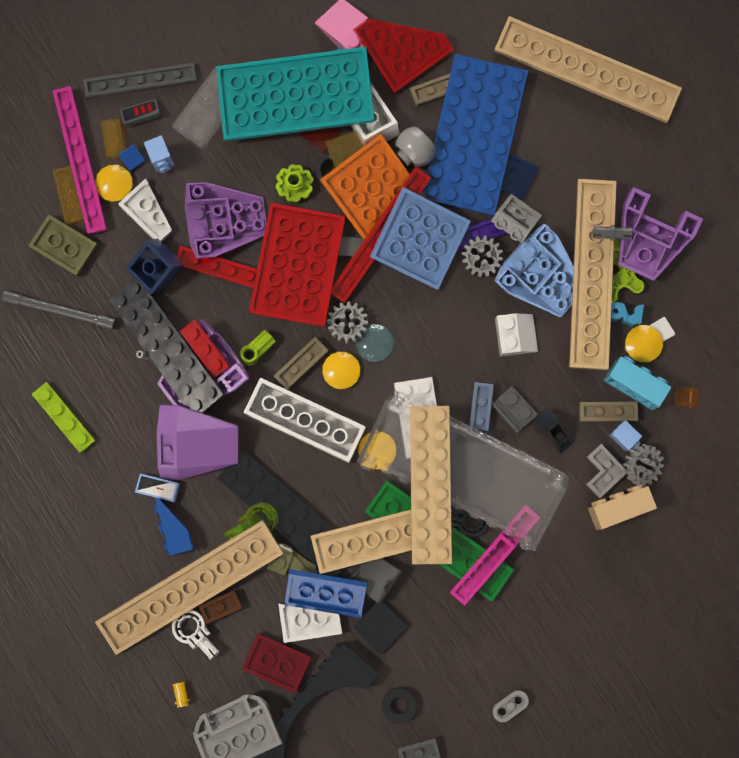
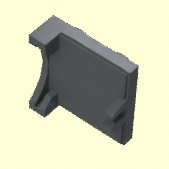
[348,558,402,604]

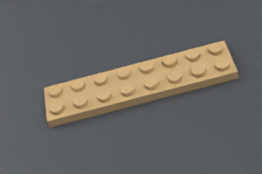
[410,406,452,564]

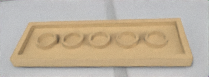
[311,510,412,574]

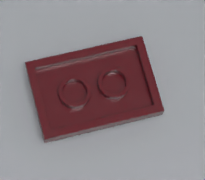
[242,633,311,693]

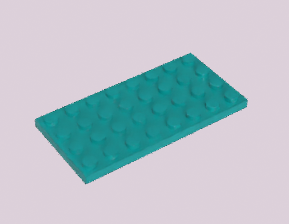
[216,47,375,141]

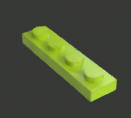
[32,382,96,453]

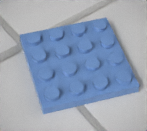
[369,187,471,290]

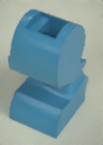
[611,302,644,327]

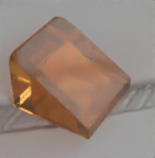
[675,387,699,408]

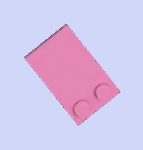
[315,0,368,49]

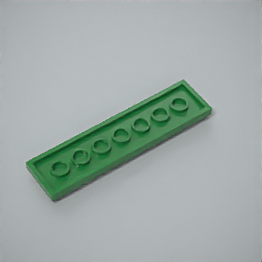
[364,480,514,602]

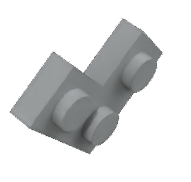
[586,444,626,498]

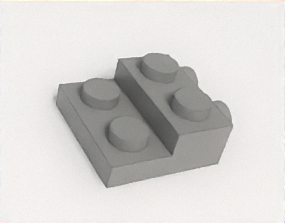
[491,194,542,243]

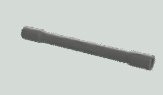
[2,290,116,330]

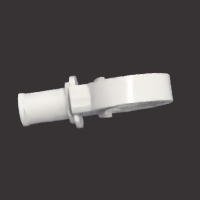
[172,610,220,660]

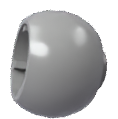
[395,127,436,168]

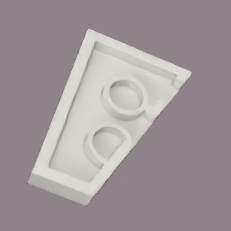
[118,178,172,242]
[278,604,342,643]

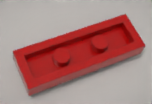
[180,319,230,378]

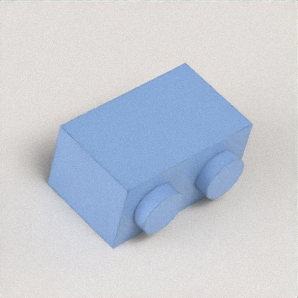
[144,135,174,173]

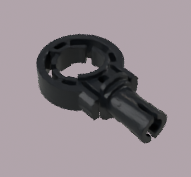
[451,503,489,537]

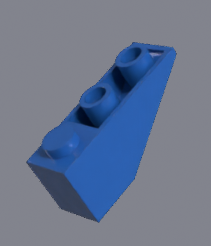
[154,498,195,556]

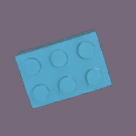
[603,356,671,410]

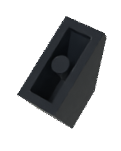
[533,408,574,454]

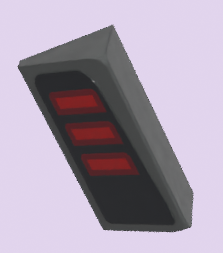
[120,99,161,128]

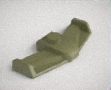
[267,543,319,575]

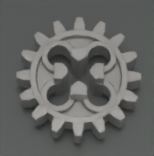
[461,236,503,277]
[327,302,369,344]
[623,444,664,487]

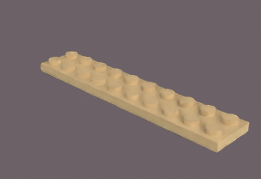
[494,16,682,123]
[569,179,616,370]
[95,520,283,655]

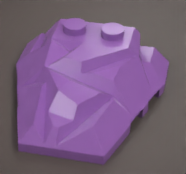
[157,319,249,407]

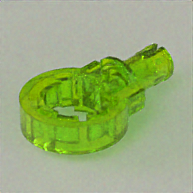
[224,503,278,540]

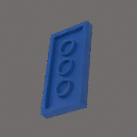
[284,569,367,618]

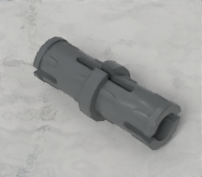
[593,225,632,241]

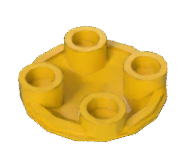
[95,165,133,203]
[625,325,663,363]
[323,352,360,390]

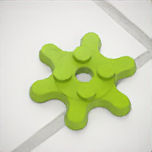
[611,239,644,304]

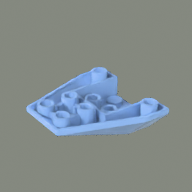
[495,224,574,318]

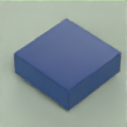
[118,144,145,171]

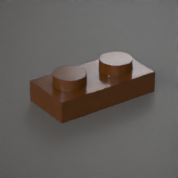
[199,590,243,624]

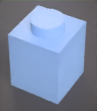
[609,420,642,451]

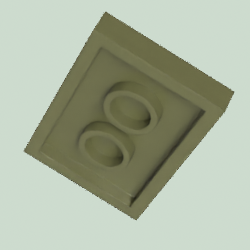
[28,214,98,277]

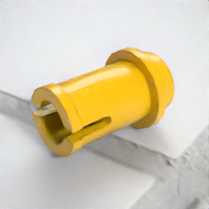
[173,682,190,708]

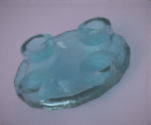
[356,324,393,362]

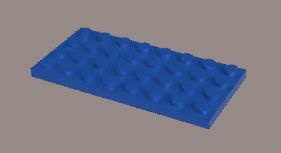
[422,54,528,216]

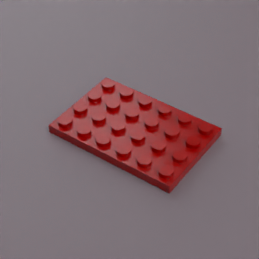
[249,203,345,327]

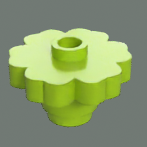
[275,164,314,203]

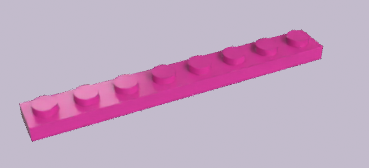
[53,86,107,235]

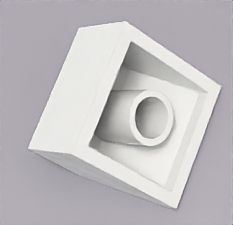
[495,313,538,356]

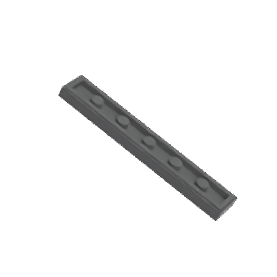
[83,63,197,99]

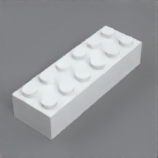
[243,378,366,463]

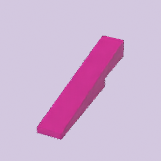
[450,505,540,606]

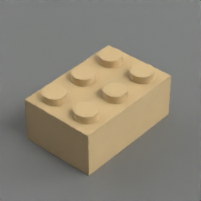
[588,484,657,530]

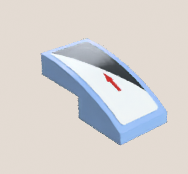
[135,474,180,502]

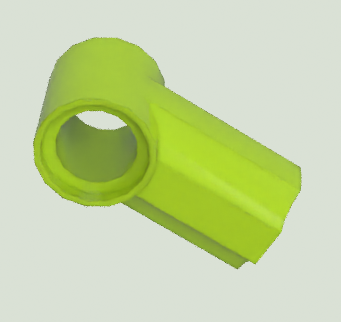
[240,330,276,366]

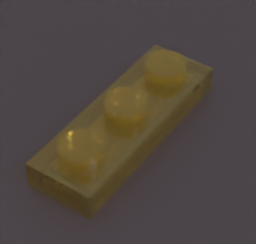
[52,165,84,225]

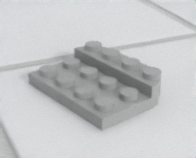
[193,695,283,758]

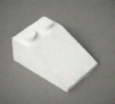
[351,82,400,146]

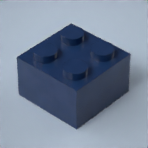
[125,238,184,295]

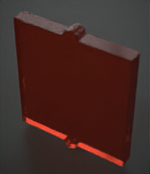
[299,126,343,153]

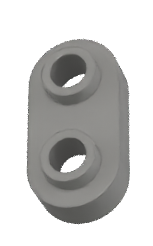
[492,690,529,722]

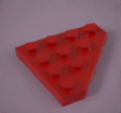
[353,18,454,93]

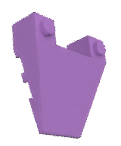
[618,187,703,281]

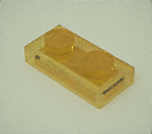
[101,118,125,159]

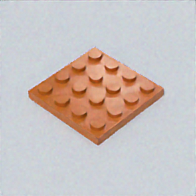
[320,134,425,239]

